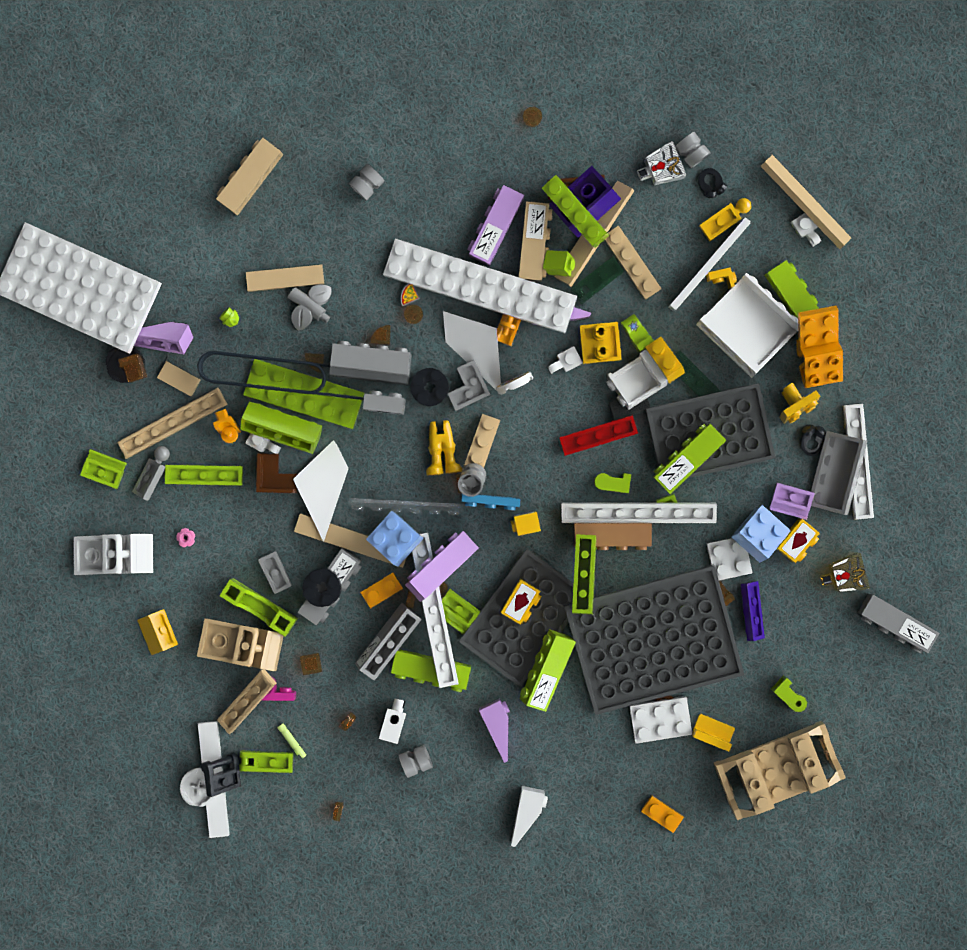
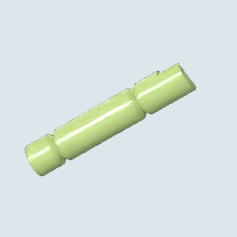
[277,723,306,758]

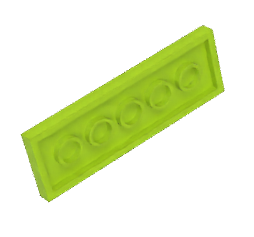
[243,359,364,429]

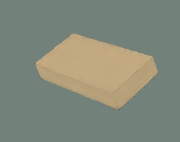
[157,361,201,396]

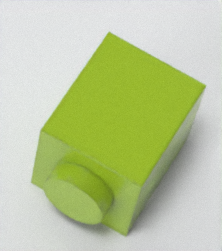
[543,250,575,277]

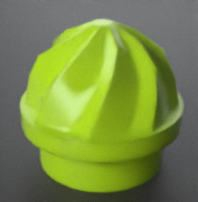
[219,307,239,327]

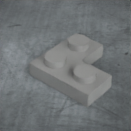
[448,360,490,411]

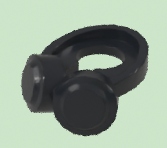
[699,168,727,198]
[801,424,826,456]

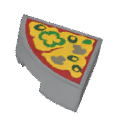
[401,284,420,307]

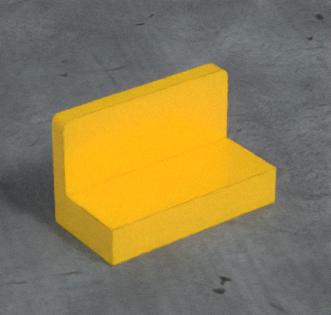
[137,609,178,655]
[692,714,735,752]

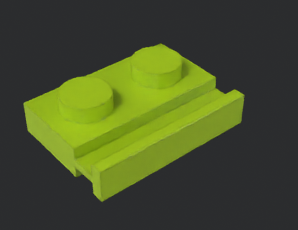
[80,449,127,489]
[442,589,481,634]

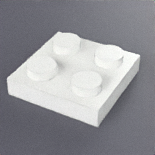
[706,538,752,580]

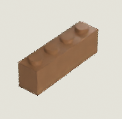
[574,523,652,550]

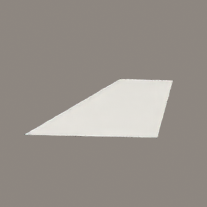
[443,311,502,395]

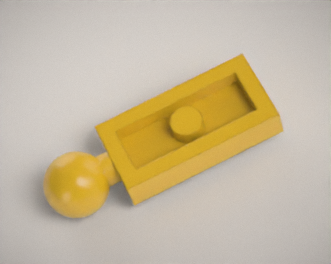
[699,198,751,242]

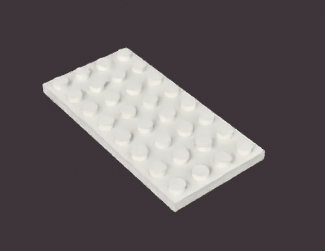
[0,222,162,354]

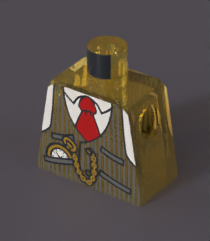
[820,552,870,592]

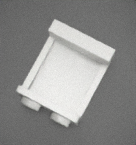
[606,350,668,410]

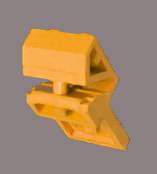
[796,306,843,388]

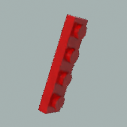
[559,415,638,456]

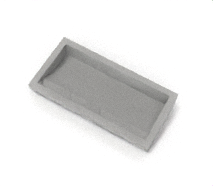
[811,431,867,515]

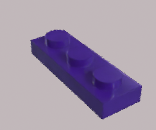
[741,581,765,641]

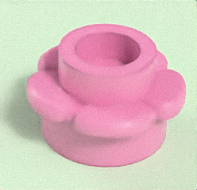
[176,528,195,547]

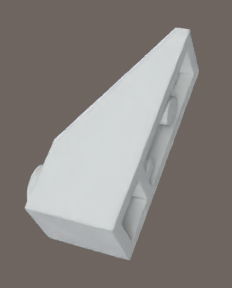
[511,786,548,847]

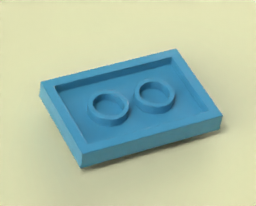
[461,494,521,510]

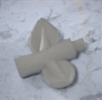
[288,285,332,331]

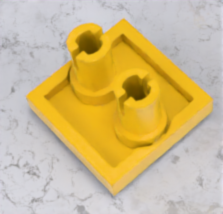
[579,322,622,364]
[780,383,821,424]

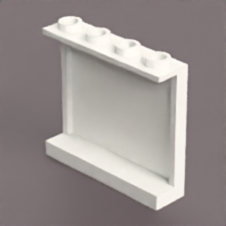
[696,273,798,378]

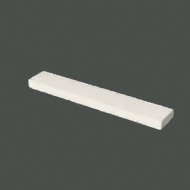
[669,217,750,311]
[843,404,874,520]
[198,721,230,838]

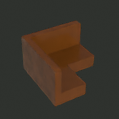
[256,454,298,493]

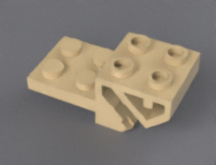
[197,618,283,671]

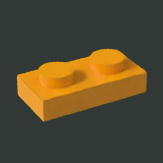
[360,572,403,609]
[641,795,684,833]

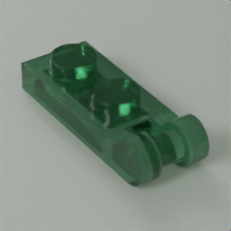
[570,257,625,304]

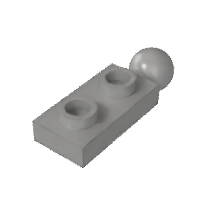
[132,446,170,501]

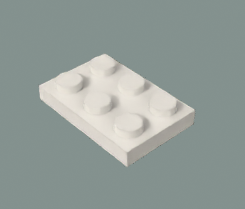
[629,696,692,743]

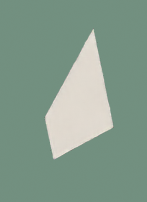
[293,440,348,542]

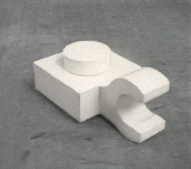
[791,213,821,247]
[548,346,583,374]
[246,434,281,454]

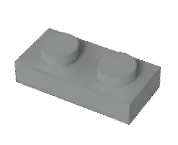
[258,551,293,594]

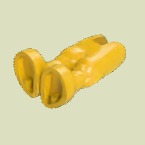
[426,420,462,476]

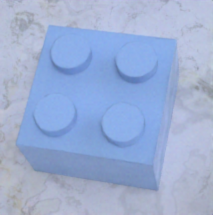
[731,505,790,563]
[366,511,424,567]

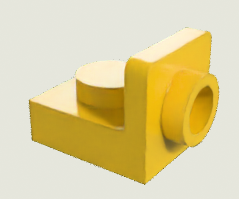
[706,267,737,289]

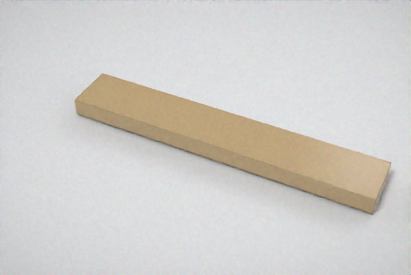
[761,155,851,249]
[554,181,634,287]
[117,388,228,459]
[294,513,406,568]

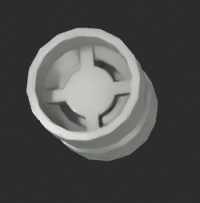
[675,132,710,169]
[348,164,385,201]
[458,463,486,497]
[399,745,433,778]

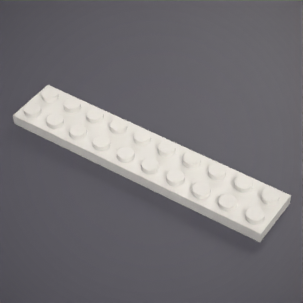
[383,239,577,334]

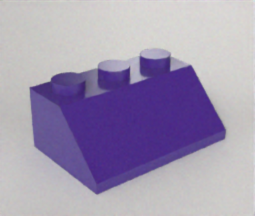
[549,166,621,238]

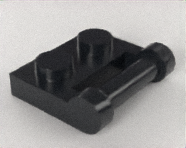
[201,752,241,797]

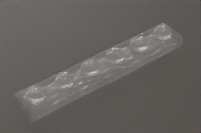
[348,498,464,515]

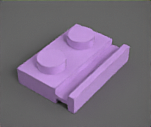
[769,482,815,520]

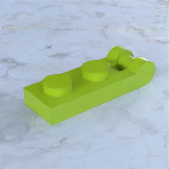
[239,750,293,773]

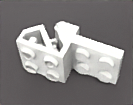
[74,534,153,575]

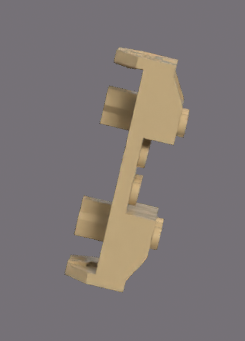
[713,721,846,820]

